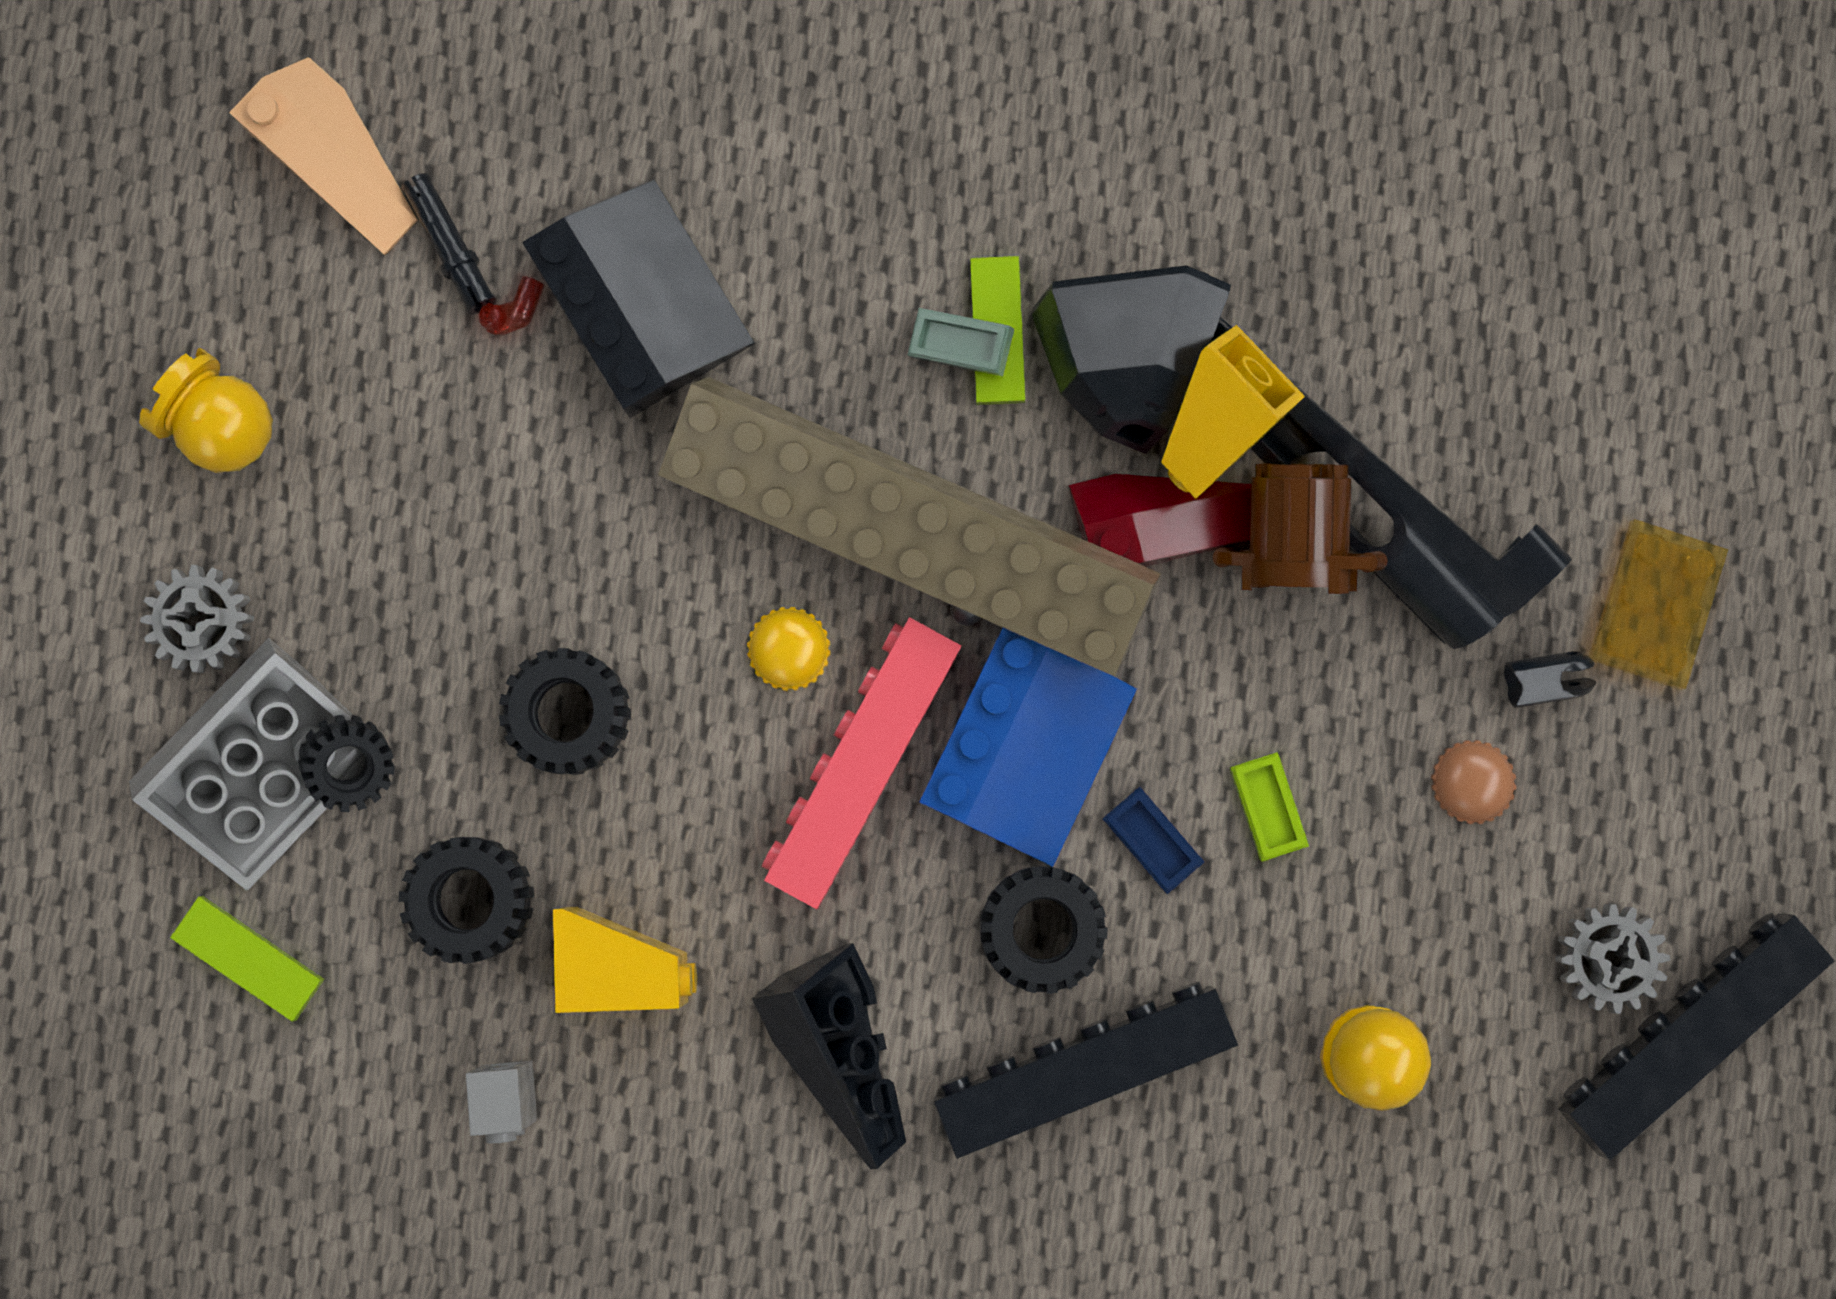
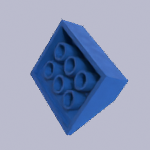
[919,628,1137,867]

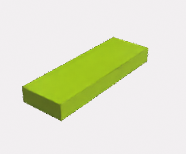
[970,256,1025,405]
[170,896,325,1022]

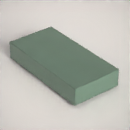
[907,308,1014,377]

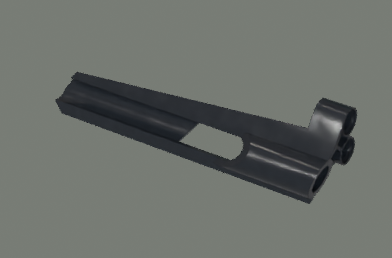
[1211,317,1572,649]

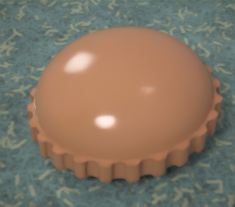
[1431,740,1516,824]

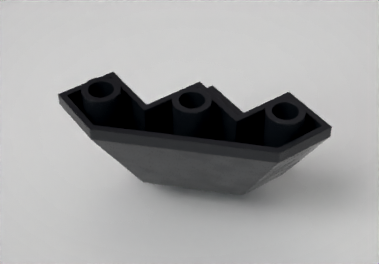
[1031,265,1231,454]

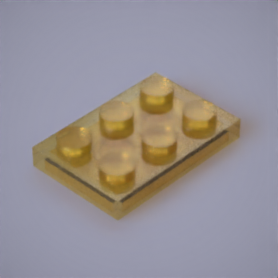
[1589,519,1729,690]

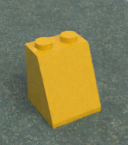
[1161,325,1305,499]
[553,907,697,1013]

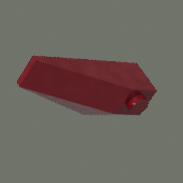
[1068,473,1251,567]

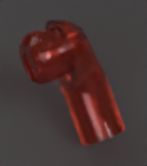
[478,276,545,336]

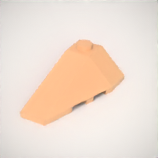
[229,57,418,255]

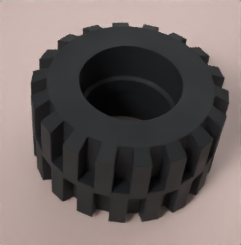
[499,648,631,775]
[398,837,534,964]
[979,866,1108,994]

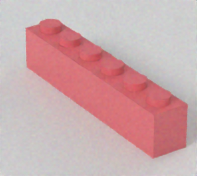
[761,617,962,910]

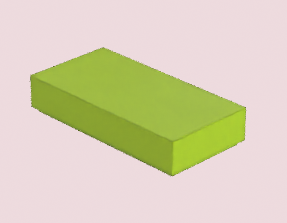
[1229,752,1309,862]

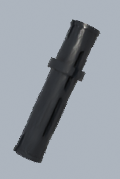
[401,173,497,315]

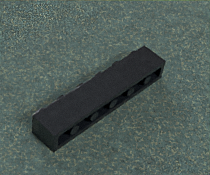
[1558,913,1835,1161]
[934,982,1238,1159]

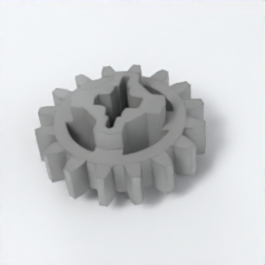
[140,565,254,673]
[1555,904,1670,1014]

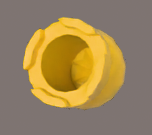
[139,348,273,473]
[1320,1005,1431,1111]

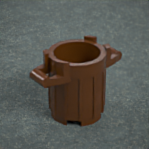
[1213,463,1388,594]

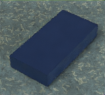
[1102,787,1204,894]

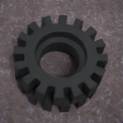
[298,715,395,812]

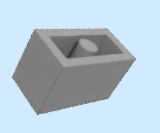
[466,1060,537,1143]

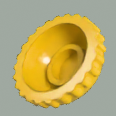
[747,607,831,691]

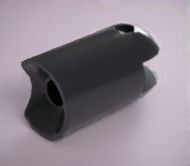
[1504,651,1596,708]

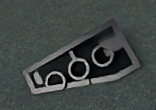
[752,943,906,1170]

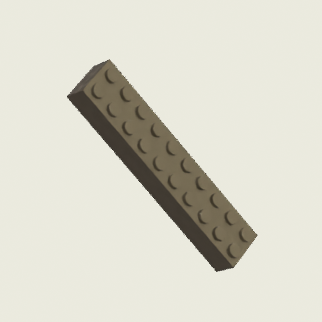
[658,377,1161,677]

